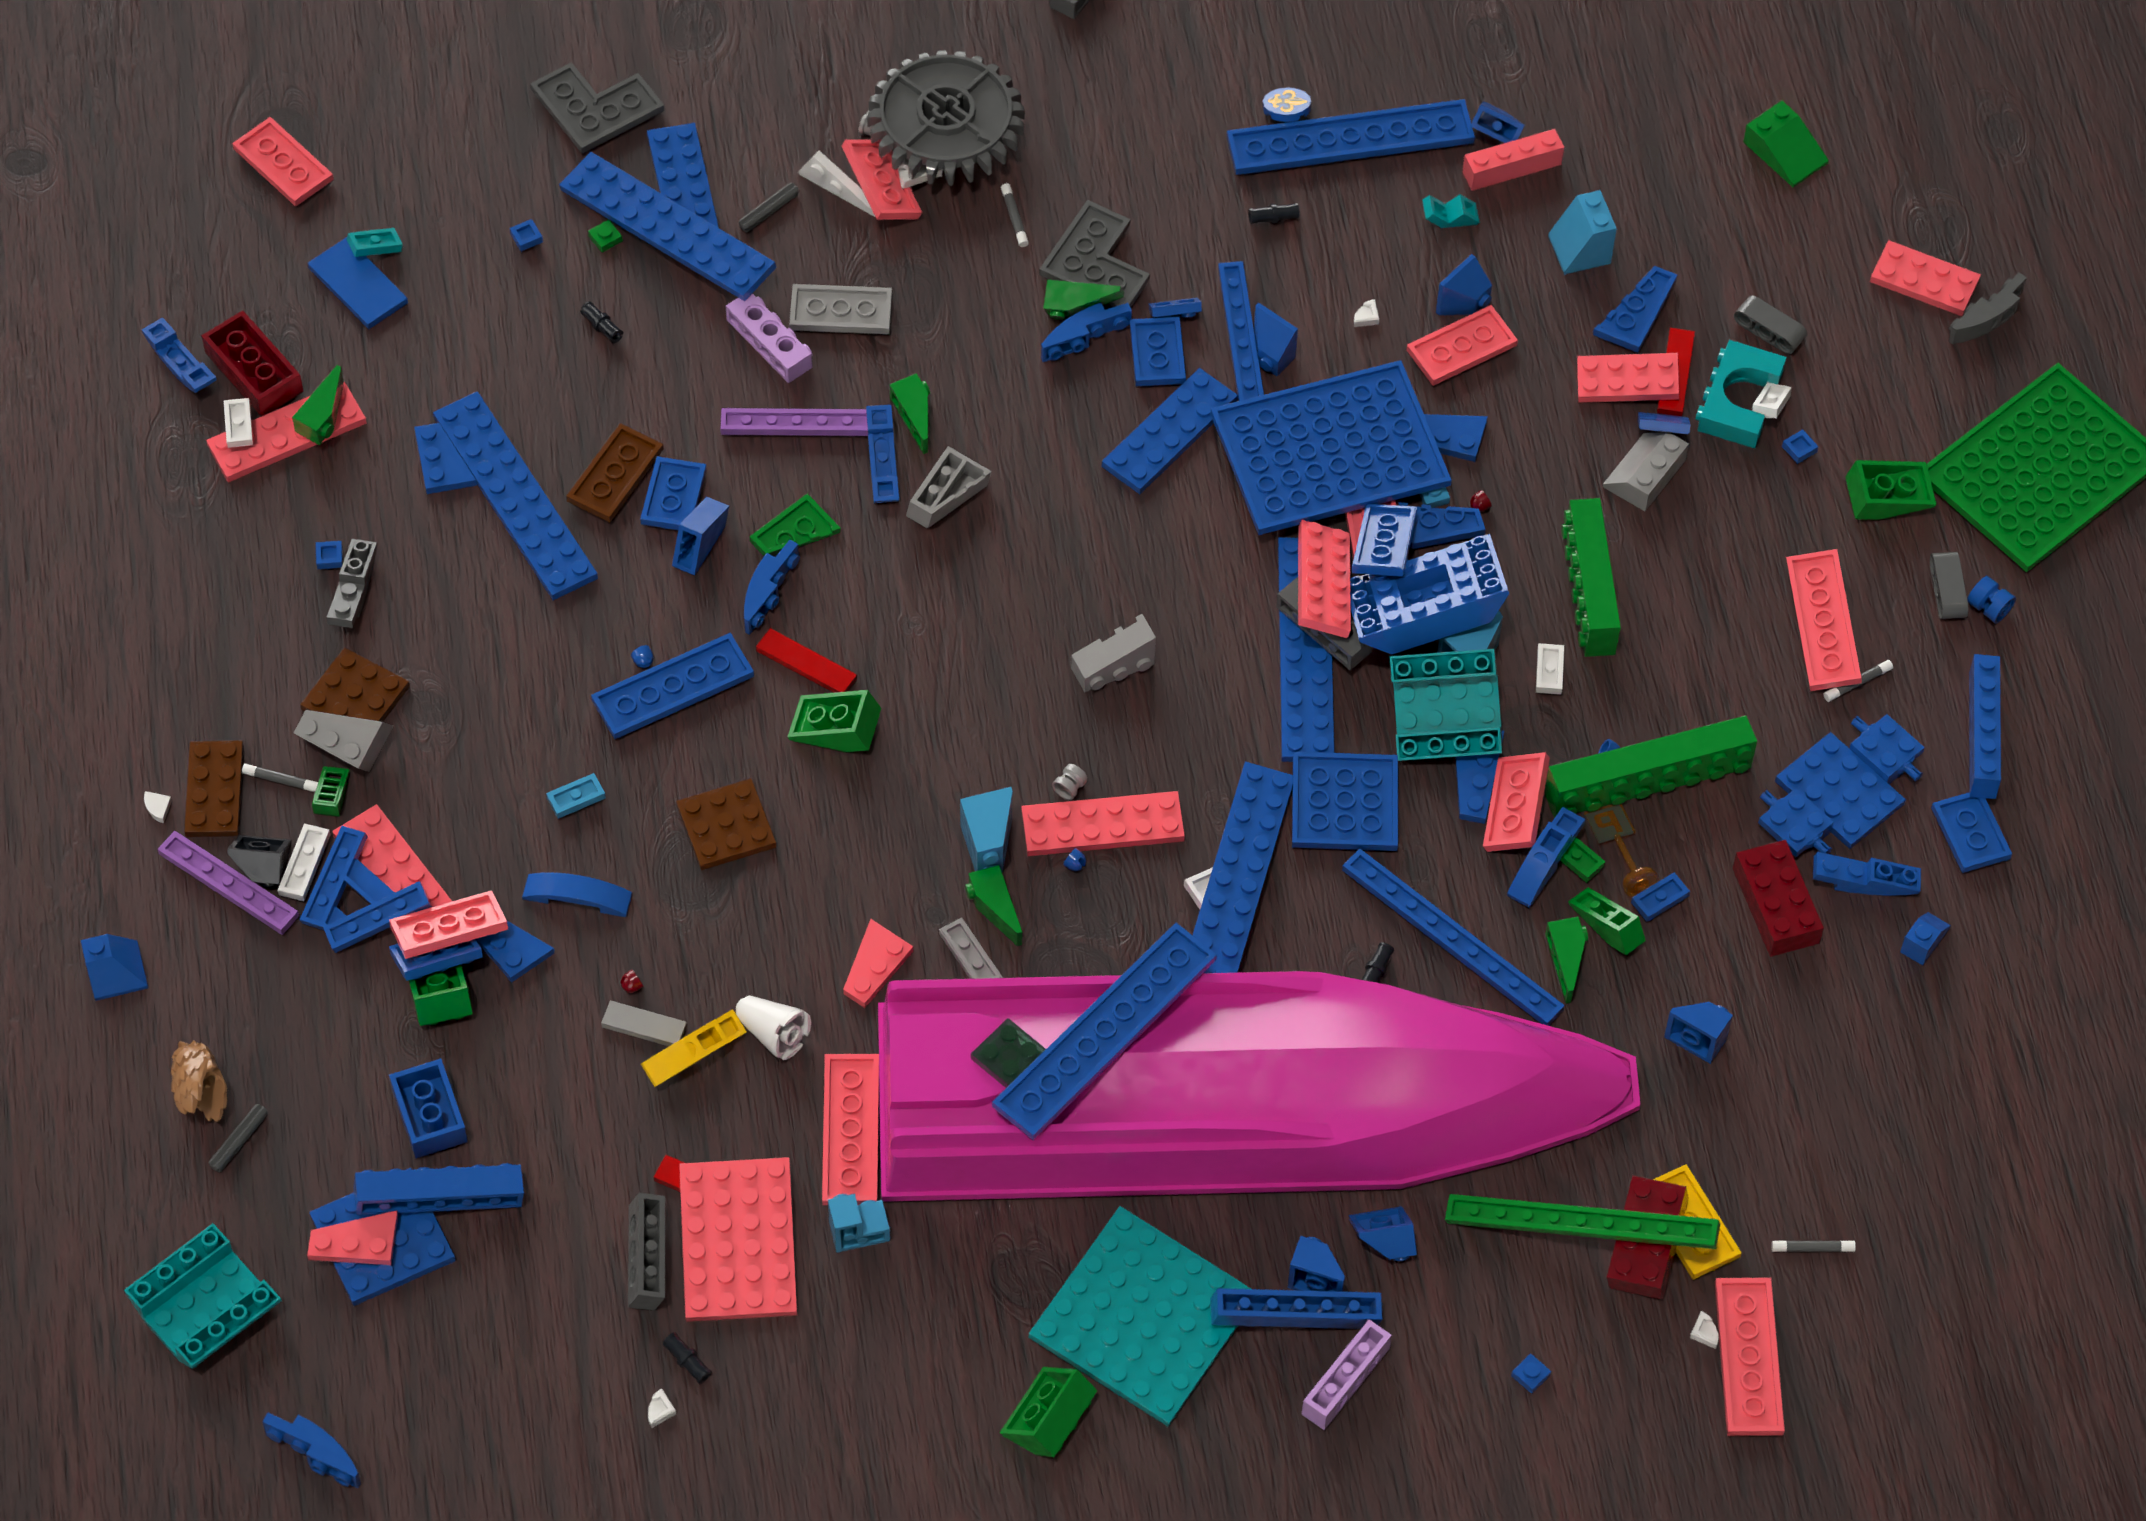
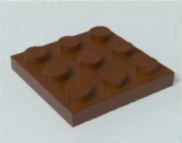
[300,647,410,722]
[676,778,776,870]

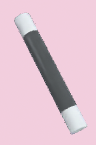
[1001,183,1029,247]
[1823,660,1893,702]
[242,764,318,792]
[1772,1241,1855,1252]

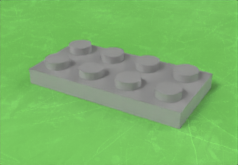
[789,284,892,334]

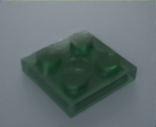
[971,1018,1046,1088]

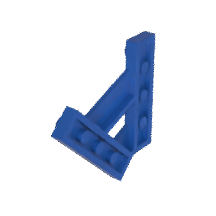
[300,826,432,953]

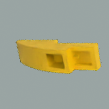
[641,1009,746,1087]

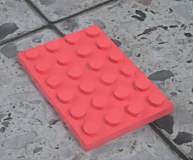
[680,1157,797,1322]

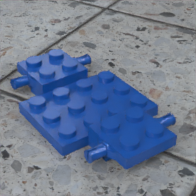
[1758,714,1925,857]

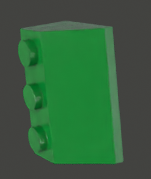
[1000,1367,1097,1457]

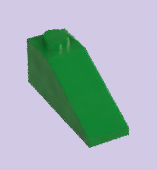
[1043,280,1124,320]
[292,365,344,445]
[890,373,930,454]
[965,865,1022,946]
[1568,887,1646,955]
[1545,916,1588,1004]

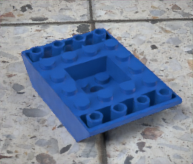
[1350,534,1509,654]

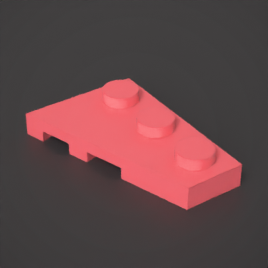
[843,919,913,1008]
[307,1210,398,1265]

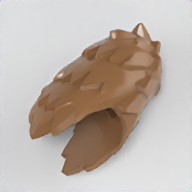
[171,1040,227,1122]

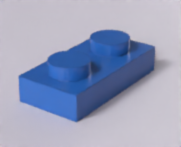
[1149,298,1202,318]
[1631,872,1690,922]

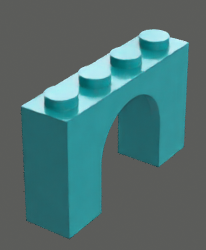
[1695,340,1787,448]

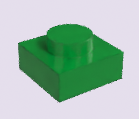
[588,220,623,253]

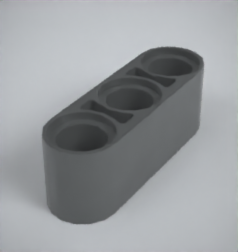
[1734,296,1807,354]
[1930,552,1968,619]

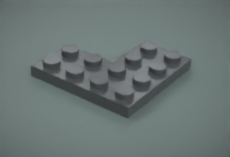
[530,62,665,154]
[1039,200,1150,308]

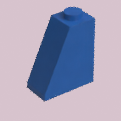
[672,497,729,575]

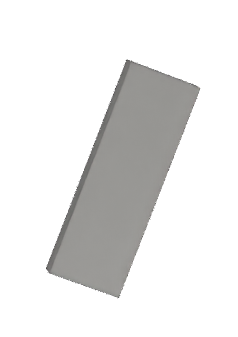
[939,918,1003,979]
[601,1000,687,1046]

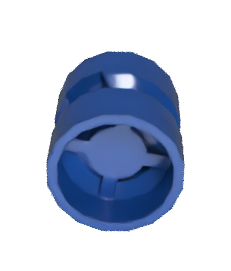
[1967,576,2016,624]

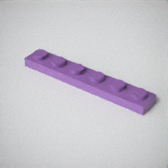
[721,408,868,436]
[158,831,299,935]

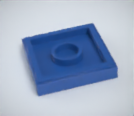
[1637,412,1691,434]

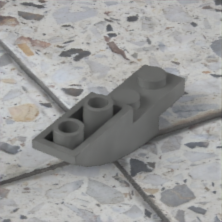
[1948,273,2027,344]
[327,539,377,628]

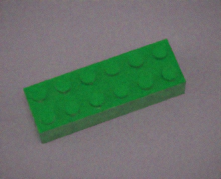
[1562,498,1621,657]

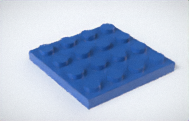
[1292,752,1398,851]
[309,1168,455,1306]

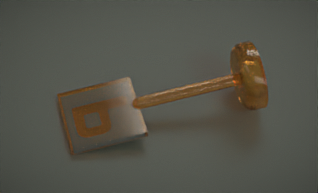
[1584,804,1659,897]

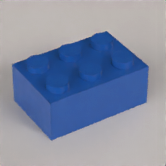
[389,1059,468,1159]

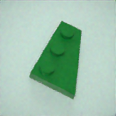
[749,493,841,556]

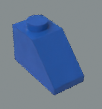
[1470,101,1525,143]
[1900,912,1951,966]

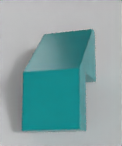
[1422,194,1480,228]

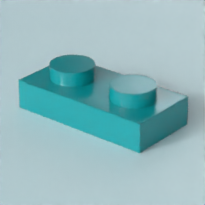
[347,228,403,257]

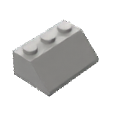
[1603,432,1689,511]

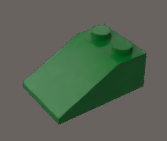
[1743,100,1829,188]
[1845,460,1937,520]
[788,690,882,752]
[408,964,473,1026]

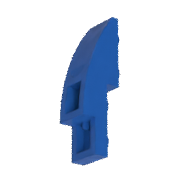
[1041,303,1132,362]
[744,540,800,635]
[1507,807,1585,908]
[1813,852,1921,896]
[262,1413,361,1488]

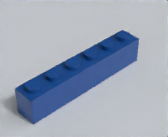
[1969,654,2001,799]
[354,1163,524,1215]
[1211,1288,1382,1329]

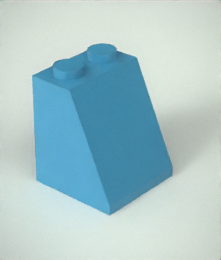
[1548,190,1617,275]
[1437,611,1503,653]
[960,787,1013,872]

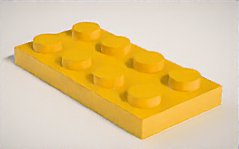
[1653,1164,1742,1280]

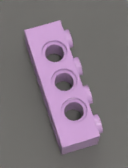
[726,293,812,384]
[1302,1320,1392,1430]

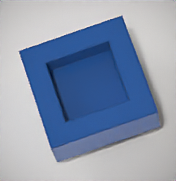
[509,219,543,251]
[1782,429,1819,464]
[316,541,343,569]
[1511,1353,1551,1394]

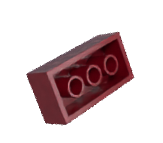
[201,310,304,416]
[1733,839,1824,957]
[1607,1176,1689,1300]

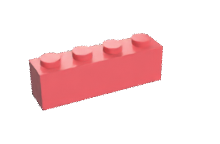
[1462,129,1564,191]

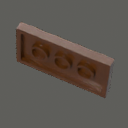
[566,423,664,522]
[184,740,244,837]

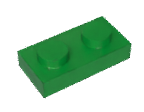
[1560,837,1605,883]

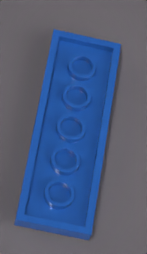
[647,123,719,228]
[1102,368,1238,494]
[591,632,754,740]

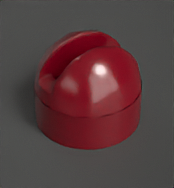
[1470,490,1492,513]
[620,969,644,993]

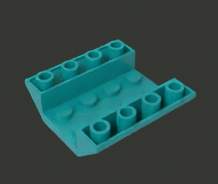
[1390,649,1502,761]
[124,1223,282,1369]

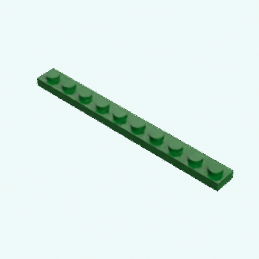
[1445,1194,1721,1249]

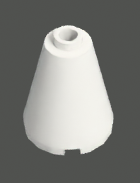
[736,995,811,1060]

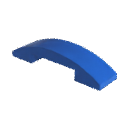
[142,317,217,393]
[866,404,899,503]
[522,873,632,917]

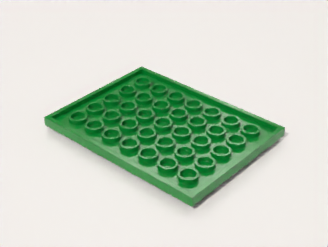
[1927,363,2146,572]

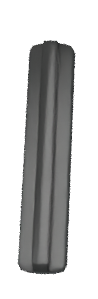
[739,182,799,232]
[209,1104,268,1172]

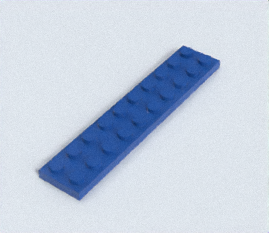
[1227,99,1475,175]
[559,152,777,301]
[433,391,598,600]
[1278,537,1334,762]
[1193,761,1293,973]
[992,923,1217,1140]

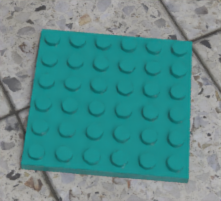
[1028,1206,1251,1427]

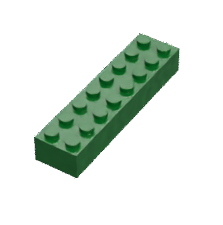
[1544,715,1757,818]

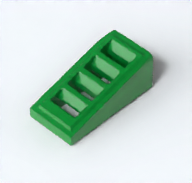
[312,766,350,817]

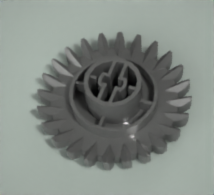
[867,50,1025,185]

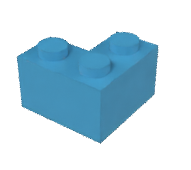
[828,1194,890,1253]

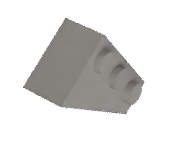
[906,446,992,528]
[1071,614,1156,693]
[294,710,393,772]

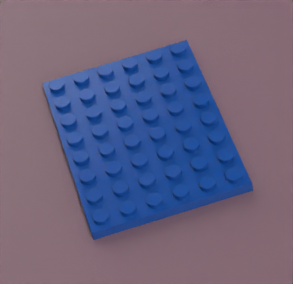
[1210,360,1452,535]

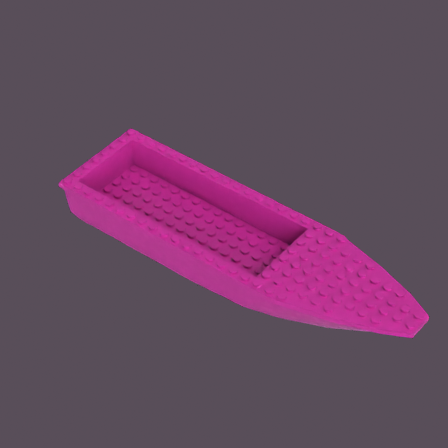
[878,971,1641,1201]

